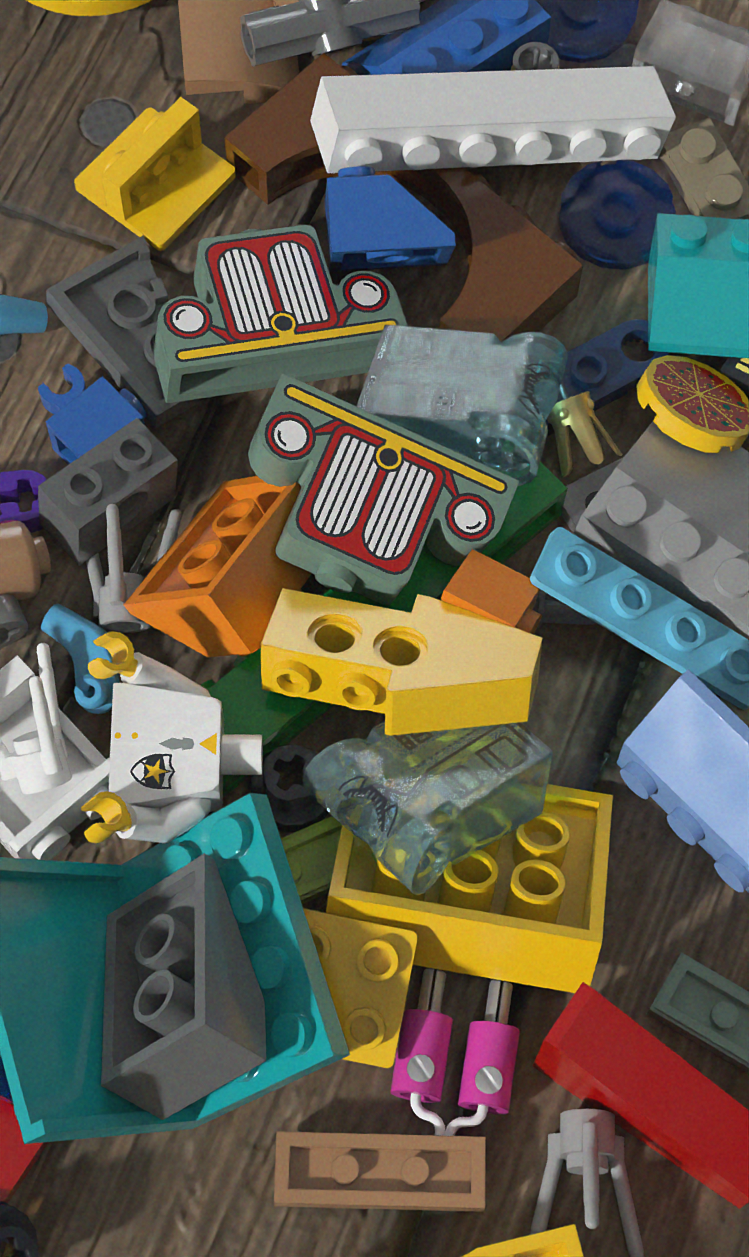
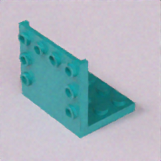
[0,793,350,1144]

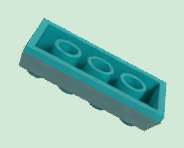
[648,213,749,358]

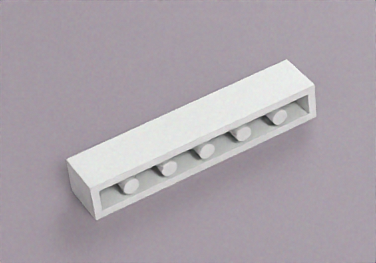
[310,66,676,173]

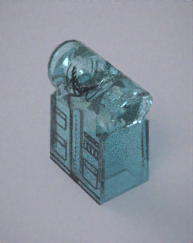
[356,325,568,485]
[302,721,553,895]

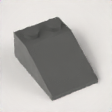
[101,853,266,1120]

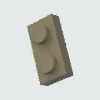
[659,117,749,220]

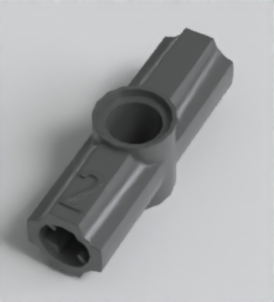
[239,0,420,67]

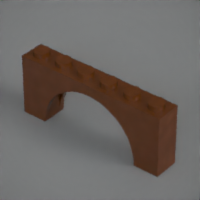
[224,53,583,386]

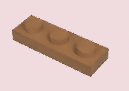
[274,1131,485,1212]

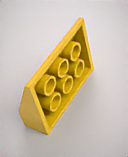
[326,751,613,993]

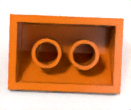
[123,476,312,657]

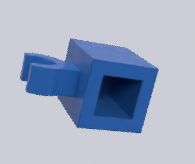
[38,364,147,465]

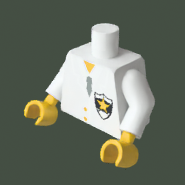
[81,631,263,844]

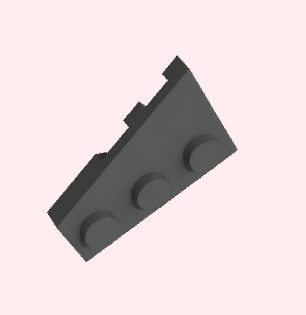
[46,235,204,429]

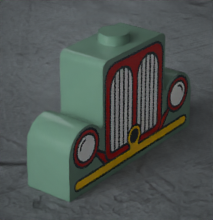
[154,225,410,403]
[248,373,519,605]

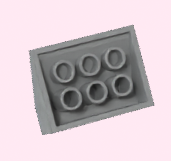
[573,422,749,640]

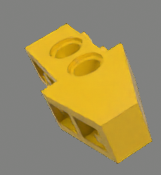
[261,588,543,736]

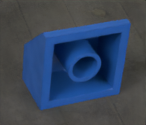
[325,166,456,272]

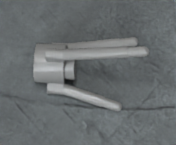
[86,504,182,633]
[530,1109,644,1257]

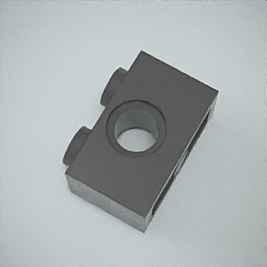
[38,418,178,566]

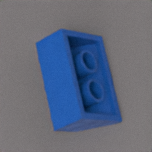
[342,0,551,75]

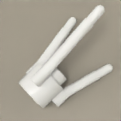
[0,643,72,794]

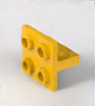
[74,97,236,251]
[303,908,418,1068]

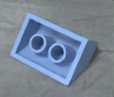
[617,669,749,893]

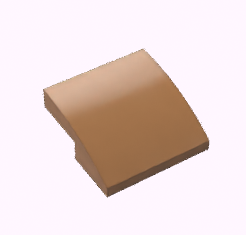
[178,0,299,104]

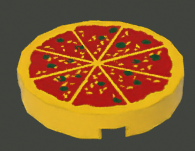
[637,355,749,453]

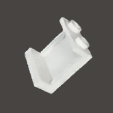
[0,655,110,860]

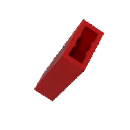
[533,982,749,1209]

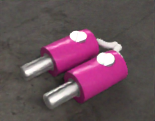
[390,968,520,1136]

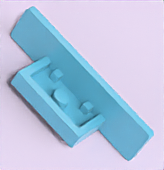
[530,527,749,710]

